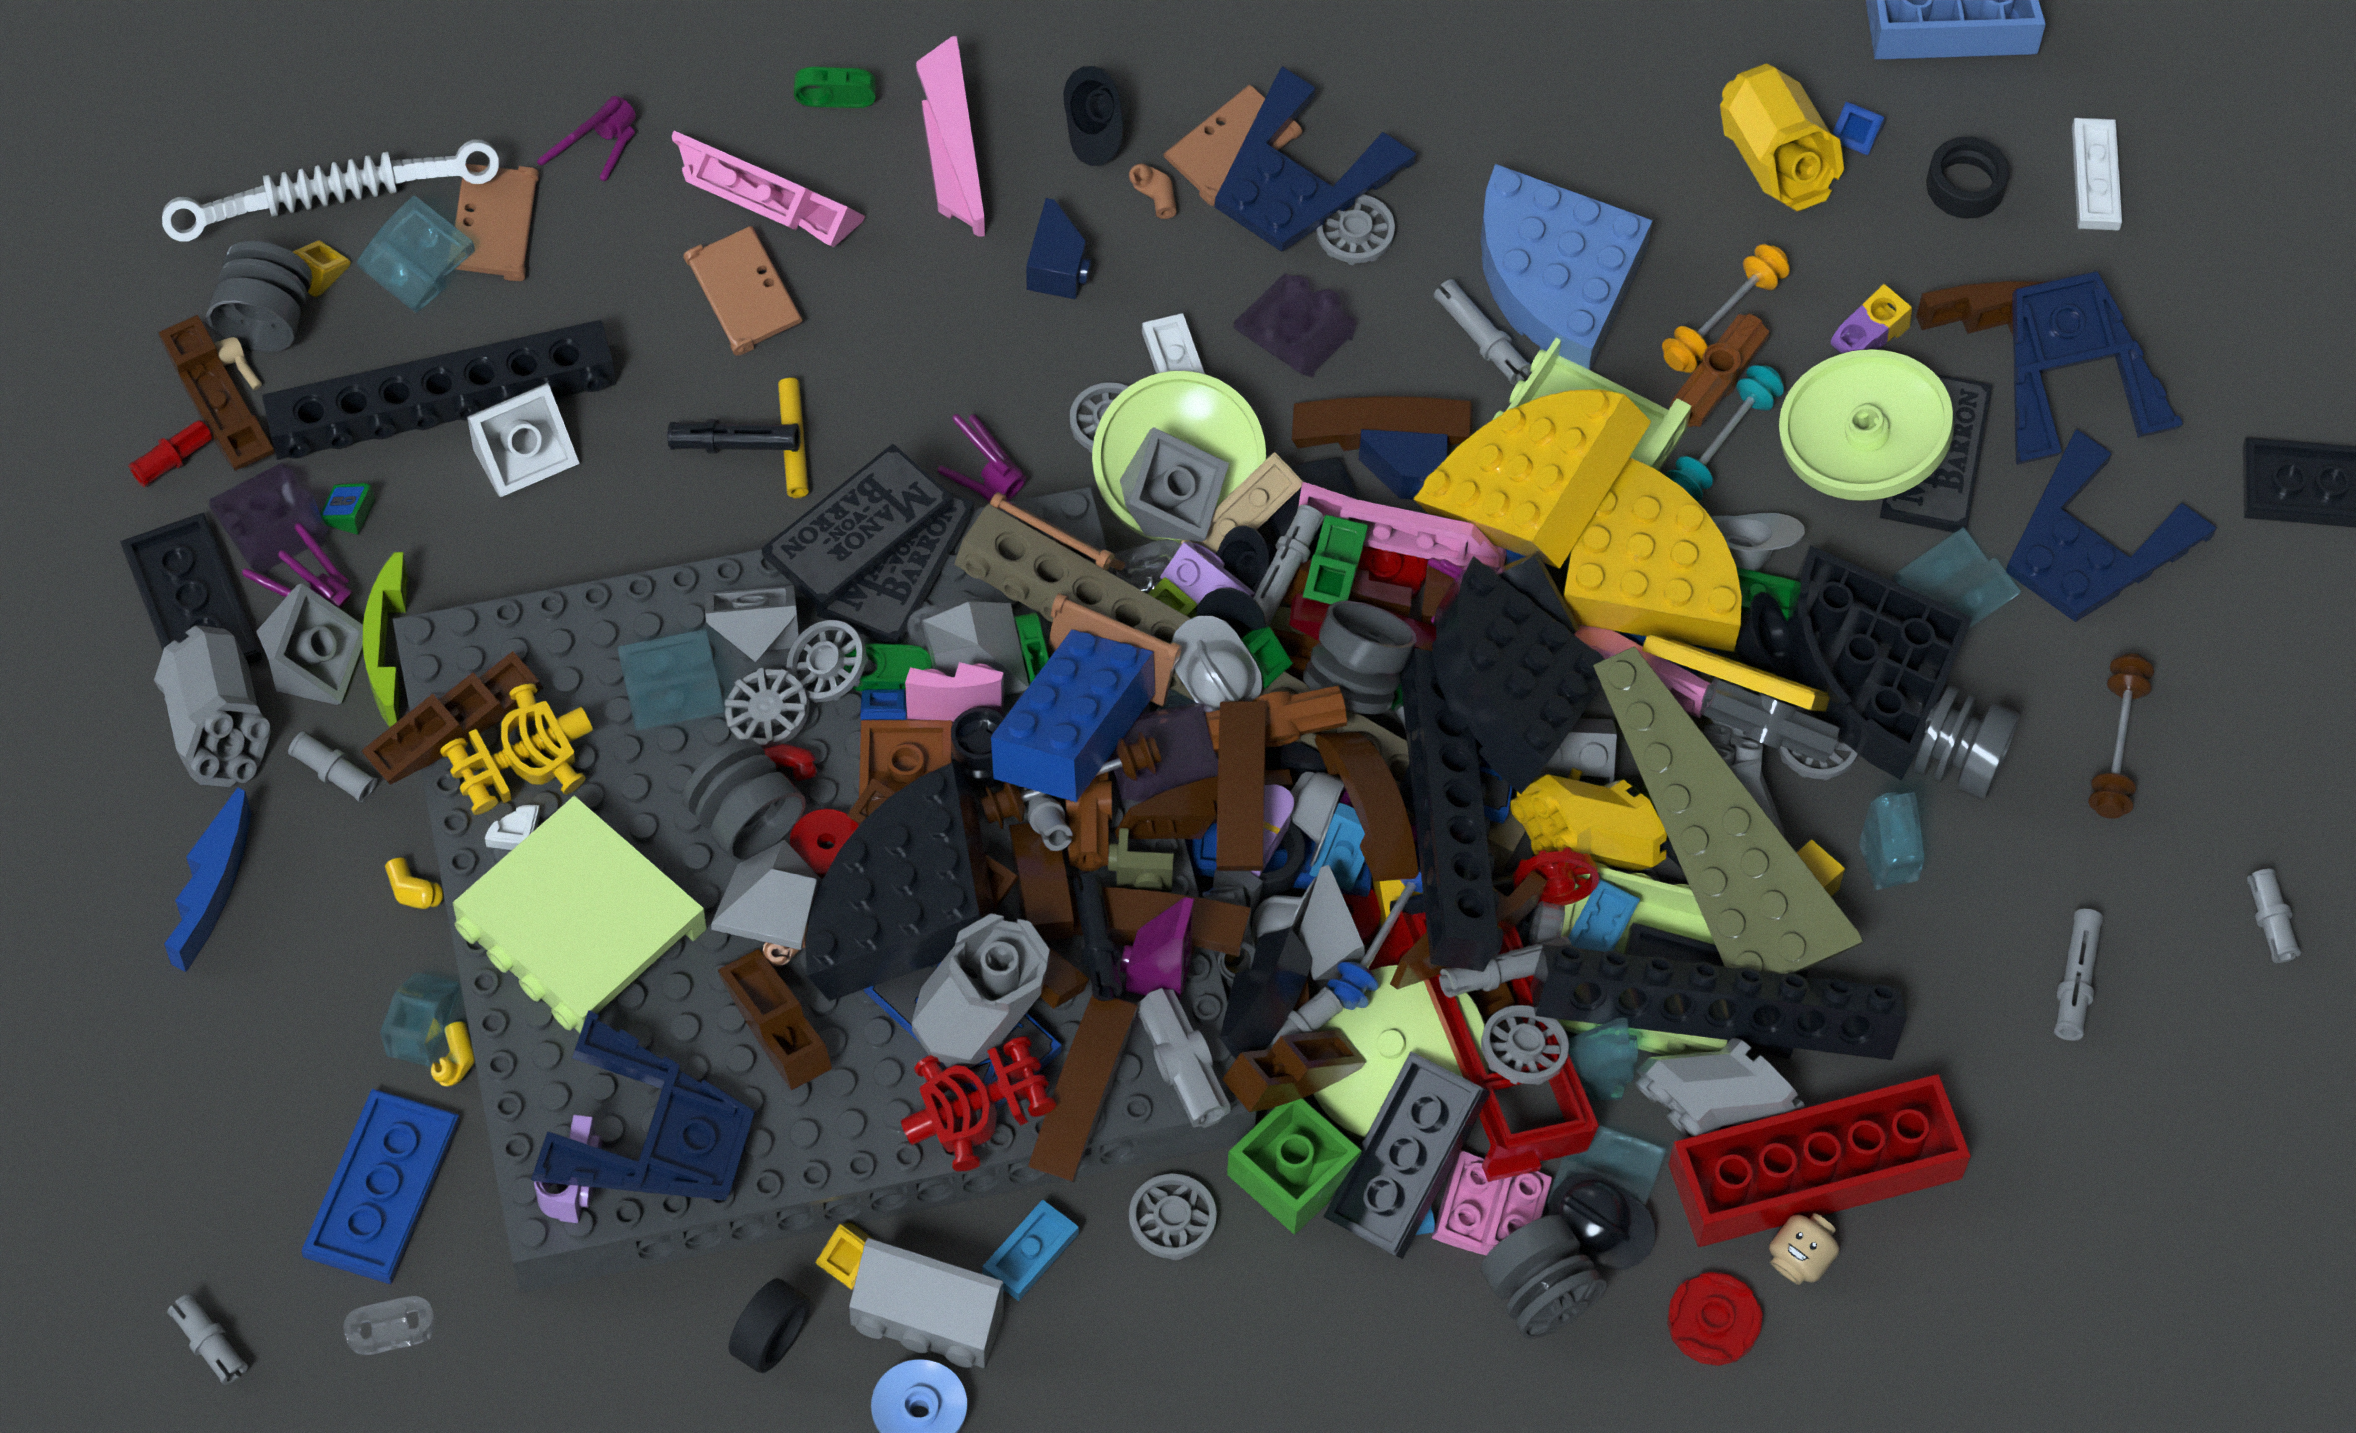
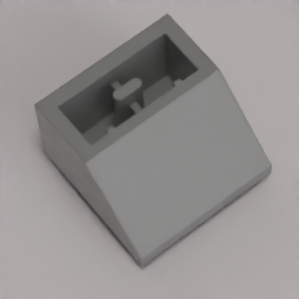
[1536,718,1617,786]

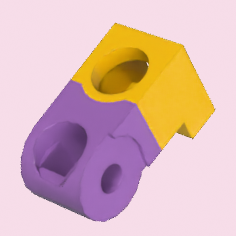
[1830,284,1912,354]

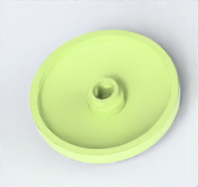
[1779,349,1954,501]
[1092,371,1266,544]
[1314,965,1489,1141]

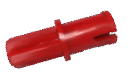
[128,420,212,488]

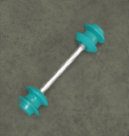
[1665,365,1784,502]

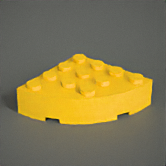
[1414,389,1651,569]
[1563,457,1742,652]

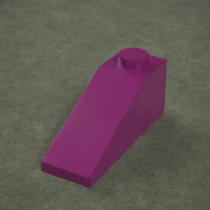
[1119,897,1194,1002]

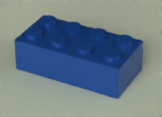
[991,629,1155,802]

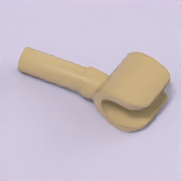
[215,337,262,390]

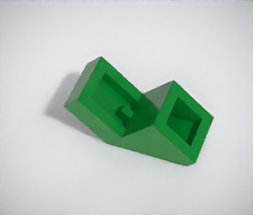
[1303,515,1368,605]

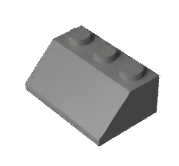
[849,1238,1004,1368]

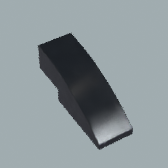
[1220,927,1313,1060]

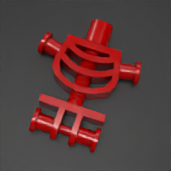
[900,1036,1056,1171]

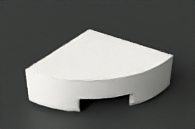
[485,805,541,850]

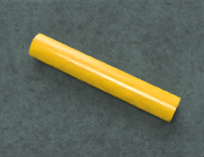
[778,378,809,498]

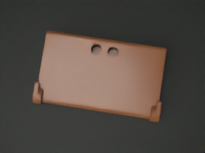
[1163,85,1302,206]
[449,164,540,281]
[683,226,802,356]
[990,492,1125,571]
[1047,593,1182,707]

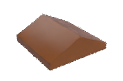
[859,720,952,797]

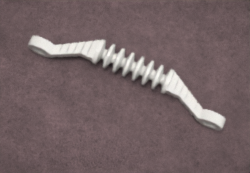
[162,140,499,241]

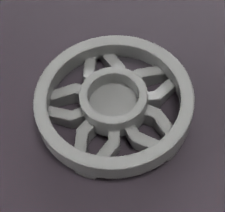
[1129,1174,1217,1260]

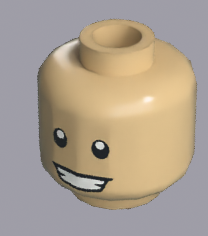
[1769,1213,1840,1285]

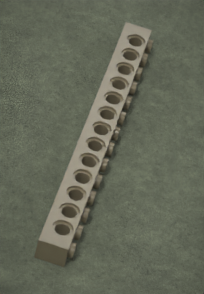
[954,504,1526,875]

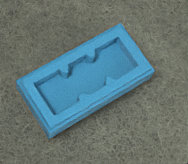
[1568,878,1640,952]

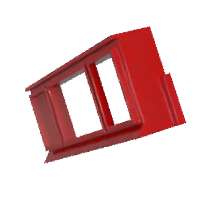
[1390,911,1599,1182]

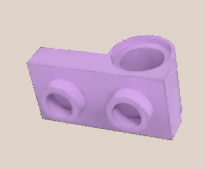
[1160,542,1256,605]
[534,1115,602,1223]

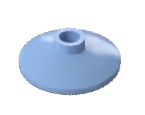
[871,1360,967,1433]

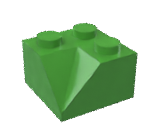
[1227,1098,1361,1235]

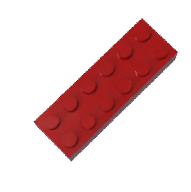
[1668,1074,1971,1248]

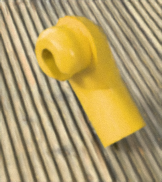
[385,857,444,909]
[431,1022,475,1087]

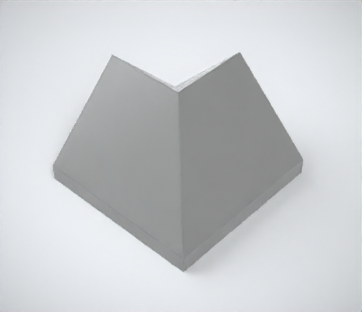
[1120,427,1229,542]
[256,584,363,705]
[705,585,799,662]
[922,601,1029,696]
[711,840,822,950]
[1297,865,1365,980]

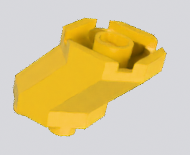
[1720,63,1844,212]
[1510,774,1667,871]

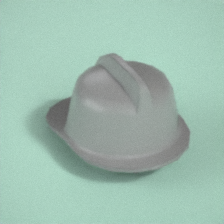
[1711,513,1805,571]
[1171,616,1262,713]
[1290,772,1346,867]
[1251,876,1317,949]

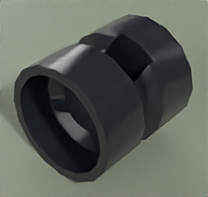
[951,707,1004,790]

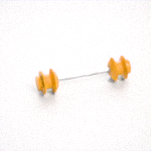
[1662,244,1790,373]

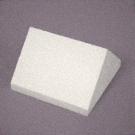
[467,383,580,497]

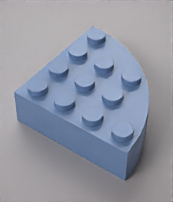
[1866,0,2046,60]
[1480,164,1653,371]

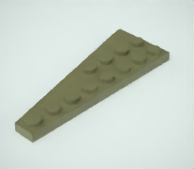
[1593,646,1865,974]

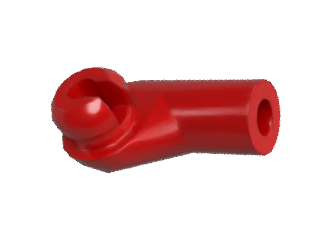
[763,744,817,781]

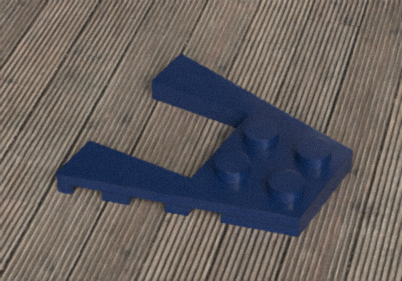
[1215,66,1416,252]
[2012,271,2183,465]
[2006,430,2217,622]
[531,1010,755,1200]

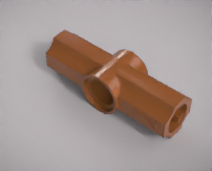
[1669,313,1770,428]
[1205,685,1347,753]
[1066,758,1112,871]

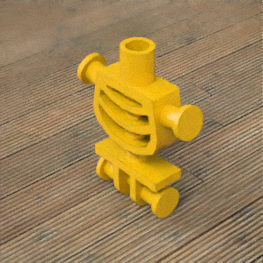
[440,684,593,815]

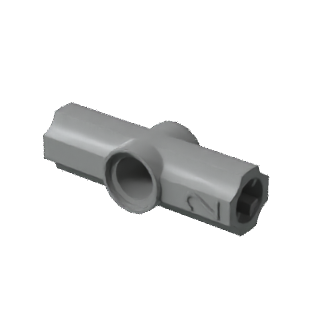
[1137,988,1230,1128]

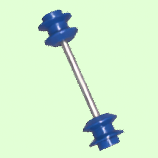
[1327,847,1423,1010]

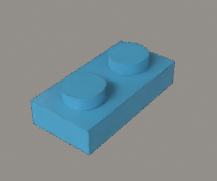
[1309,802,1365,892]
[982,1199,1079,1301]

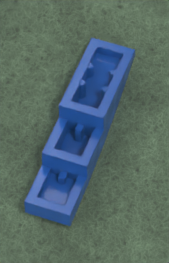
[164,787,252,972]

